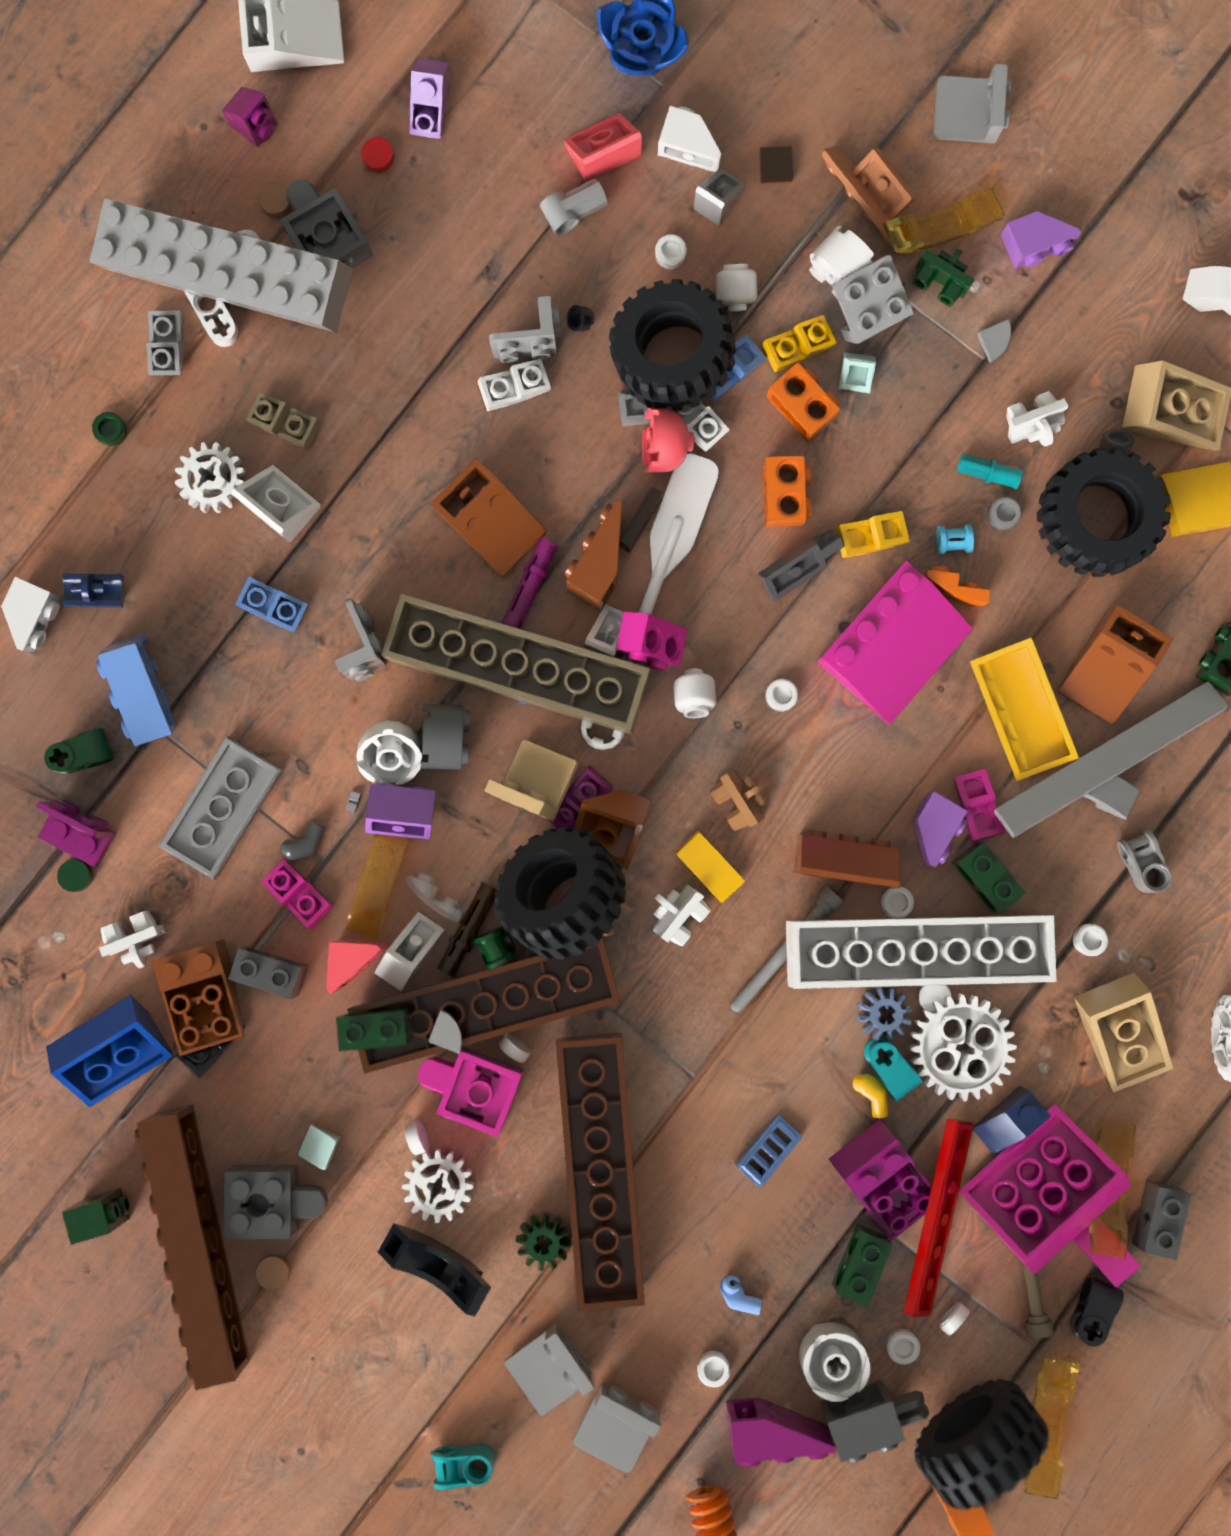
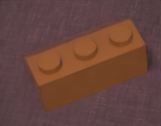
[793,829,900,888]

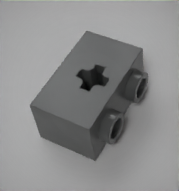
[1132,1179,1191,1260]

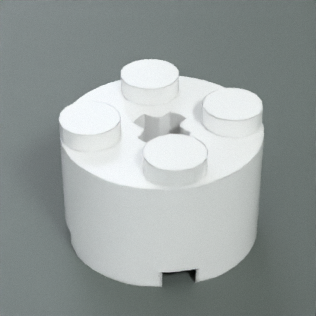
[809,226,875,298]
[799,1322,870,1402]

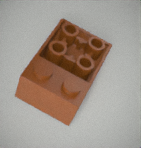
[430,458,547,578]
[564,499,622,612]
[1057,605,1173,725]
[152,939,244,1056]

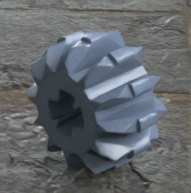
[856,987,912,1042]

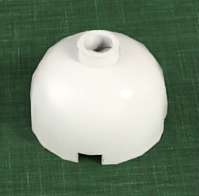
[356,720,422,786]

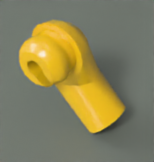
[852,1074,888,1118]

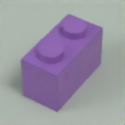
[365,782,436,840]

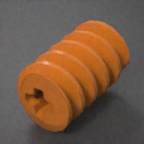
[686,1486,737,1536]

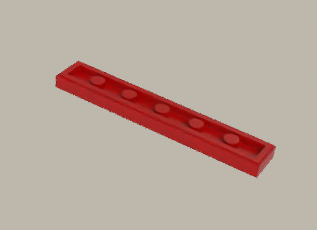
[903,1118,974,1317]

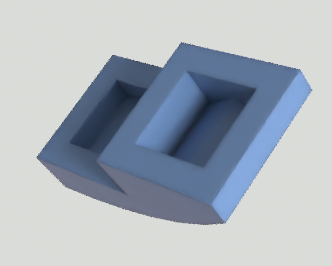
[712,334,766,402]

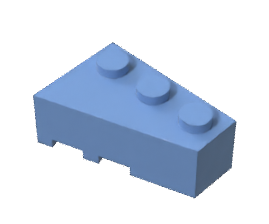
[96,632,176,746]

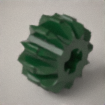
[515,1212,572,1271]

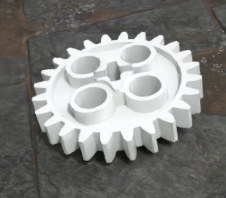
[908,993,1017,1102]

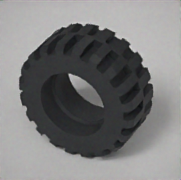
[609,279,736,411]
[1037,447,1171,577]
[495,827,626,959]
[914,1379,1049,1510]

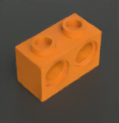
[766,362,840,443]
[763,456,812,527]

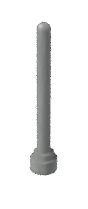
[731,886,845,1012]

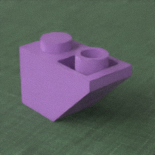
[410,58,450,139]
[1001,211,1081,269]
[912,791,968,867]

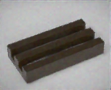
[620,487,663,553]

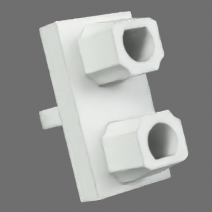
[1006,391,1068,447]
[652,884,711,946]
[99,910,166,969]

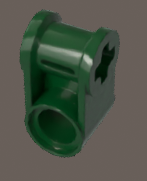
[44,728,114,774]
[474,925,516,970]

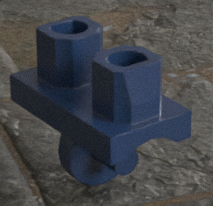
[62,574,124,608]

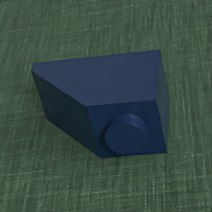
[973,1086,1051,1154]

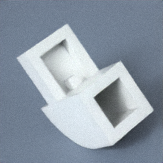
[1183,266,1231,316]

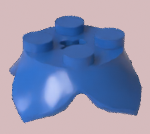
[597,0,689,76]

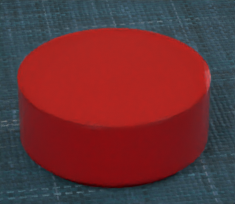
[361,137,394,172]

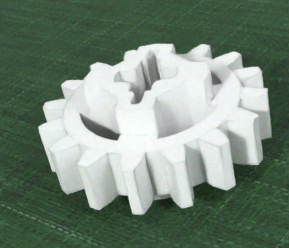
[175,442,247,513]
[402,1148,474,1223]

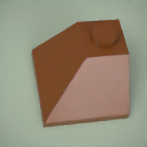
[574,790,652,870]

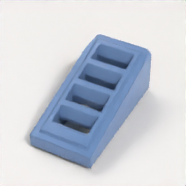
[735,1114,803,1188]

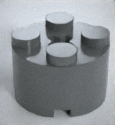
[421,704,470,770]

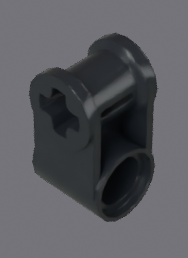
[1070,1276,1124,1347]

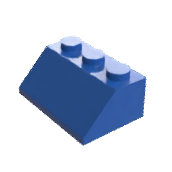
[46,995,173,1107]

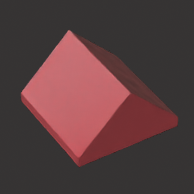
[563,113,642,183]
[326,939,390,994]

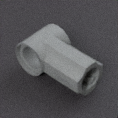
[540,178,608,235]

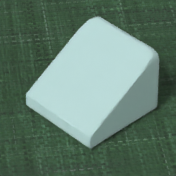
[839,352,876,393]
[298,1124,341,1170]

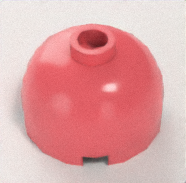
[642,408,694,473]

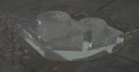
[406,871,466,924]

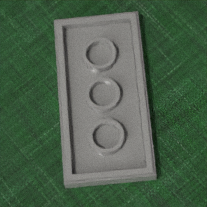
[158,736,283,880]

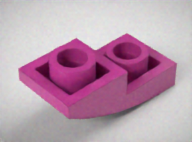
[261,859,334,930]

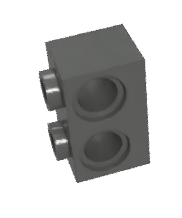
[228,946,308,999]

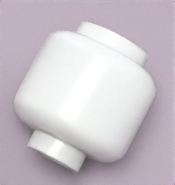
[716,264,757,312]
[673,668,717,719]

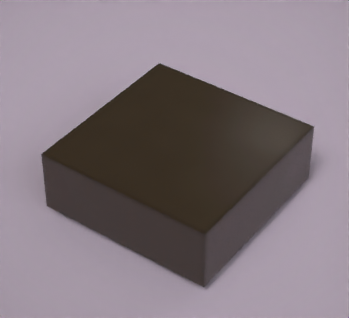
[759,146,793,183]

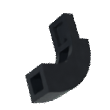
[378,1223,491,1317]

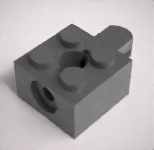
[280,180,373,268]
[224,1165,328,1239]
[820,1380,929,1463]

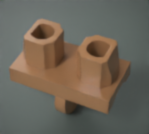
[710,769,768,831]

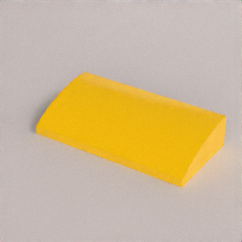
[1158,461,1231,538]
[970,637,1079,781]

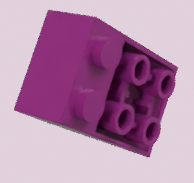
[829,1119,932,1241]
[726,1397,836,1467]

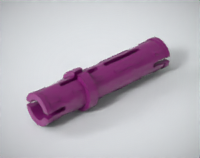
[501,538,559,629]

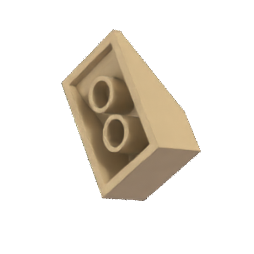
[1122,360,1231,451]
[1074,972,1174,1093]

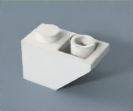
[1,577,61,655]

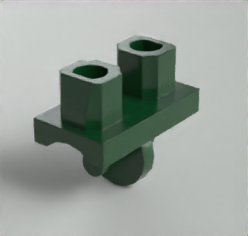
[912,248,974,307]

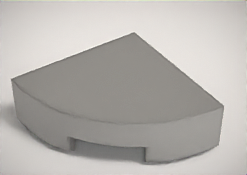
[977,320,1011,363]
[618,392,650,426]
[428,1009,463,1054]

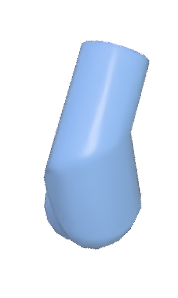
[720,1275,762,1315]

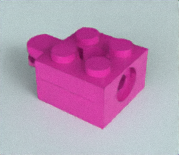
[418,1047,524,1137]

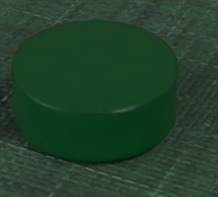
[92,412,127,446]
[57,860,93,892]

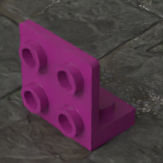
[36,799,116,867]

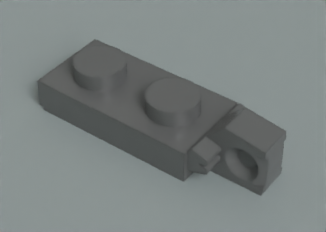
[758,529,844,601]

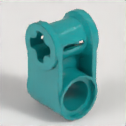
[864,1038,923,1102]
[430,1444,496,1490]

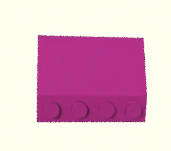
[817,561,973,725]
[959,1104,1131,1275]

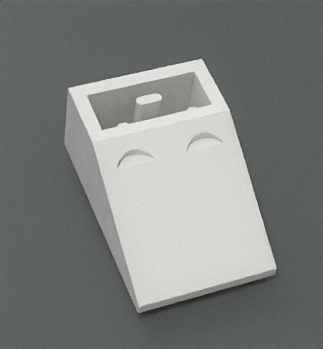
[238,0,345,72]

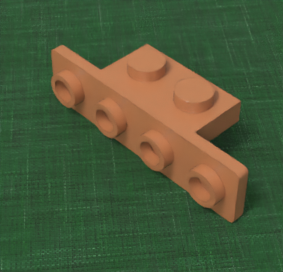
[821,146,917,252]

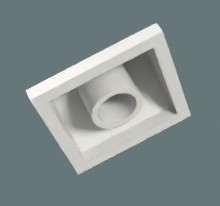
[232,465,321,543]

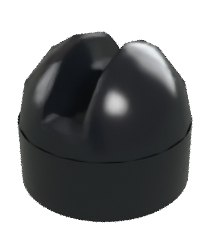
[567,305,595,332]

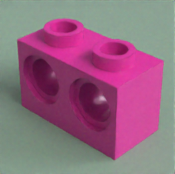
[616,612,688,671]

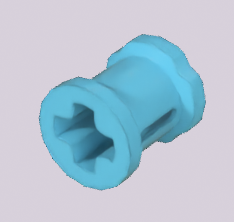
[936,524,974,555]

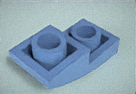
[235,576,308,633]

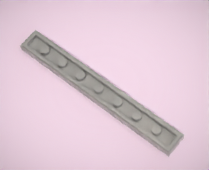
[994,681,1228,838]

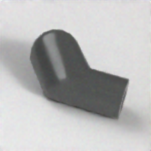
[280,822,326,861]

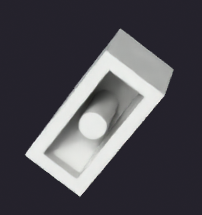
[658,106,721,172]
[374,912,445,991]

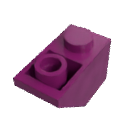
[222,87,277,147]

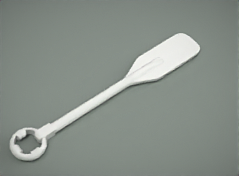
[581,454,719,750]

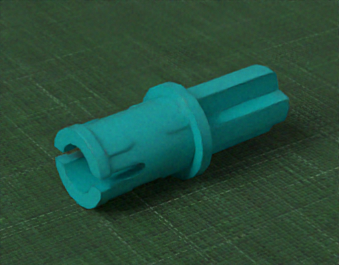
[957,454,1023,489]

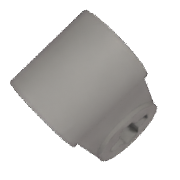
[1117,829,1172,893]

